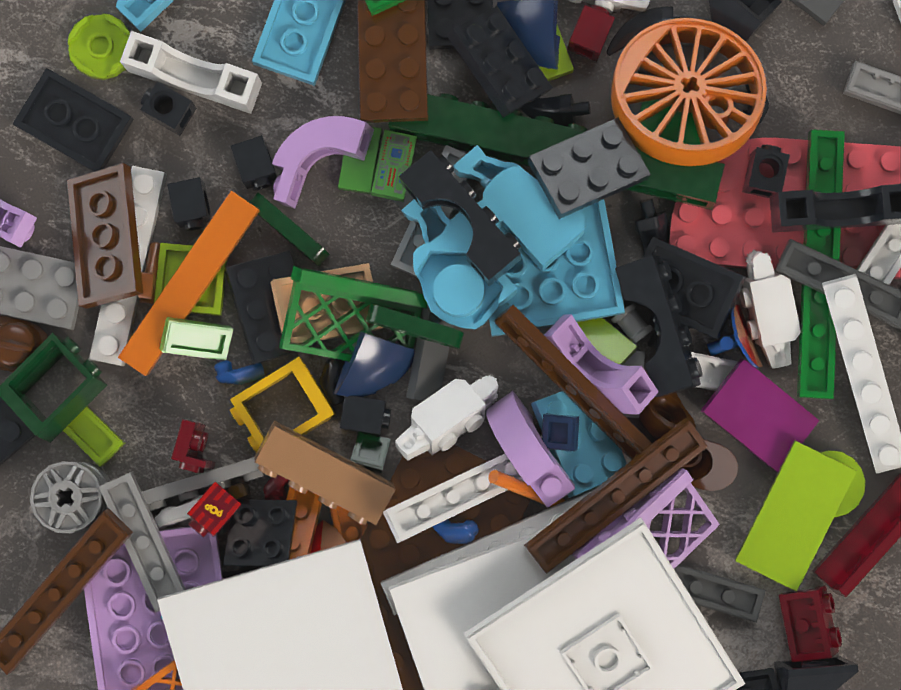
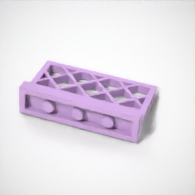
[572,468,720,569]

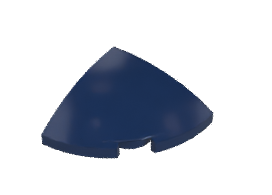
[497,0,560,70]
[334,332,415,397]

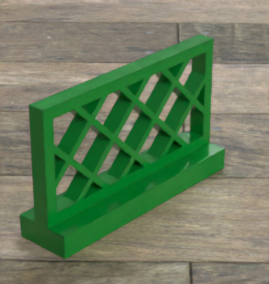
[279,266,427,372]

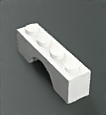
[120,31,262,114]

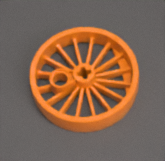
[611,18,767,166]

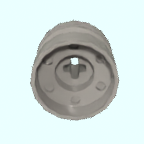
[30,461,111,534]

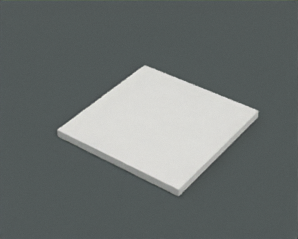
[464,518,745,690]
[388,530,576,690]
[157,539,403,690]

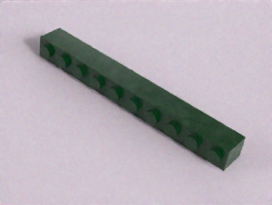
[388,93,725,210]

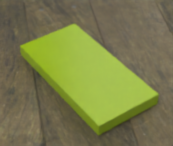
[735,440,857,592]

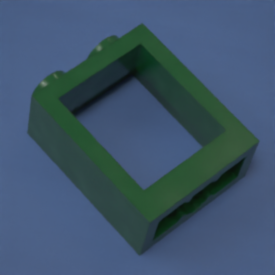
[0,333,107,443]

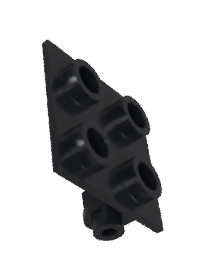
[223,499,297,572]

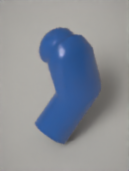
[214,360,265,385]
[432,519,479,544]

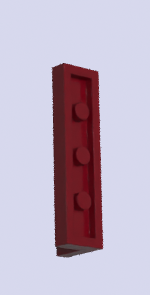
[811,473,901,597]

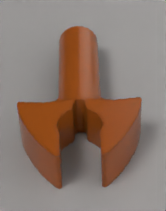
[138,242,160,304]

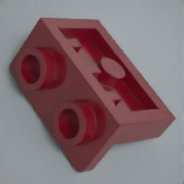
[171,419,216,473]
[779,585,842,662]

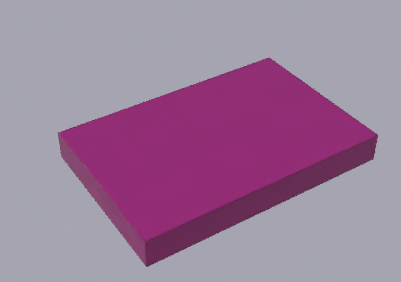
[700,358,820,473]

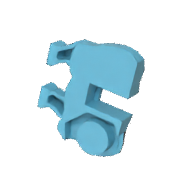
[402,145,584,330]

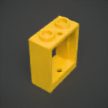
[230,357,336,453]

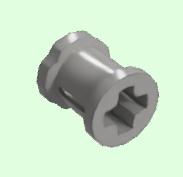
[611,302,654,343]

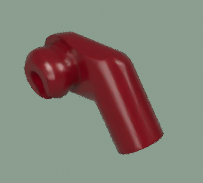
[263,475,290,500]

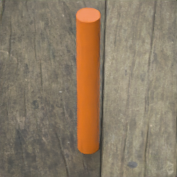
[488,470,565,507]

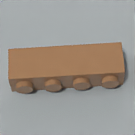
[255,420,396,525]

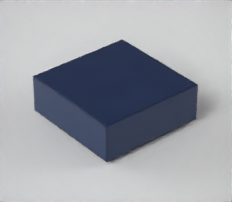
[542,413,579,451]

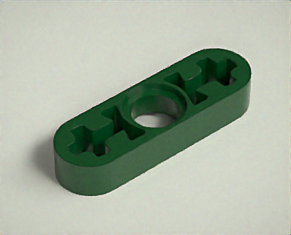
[249,192,330,267]
[365,304,464,349]

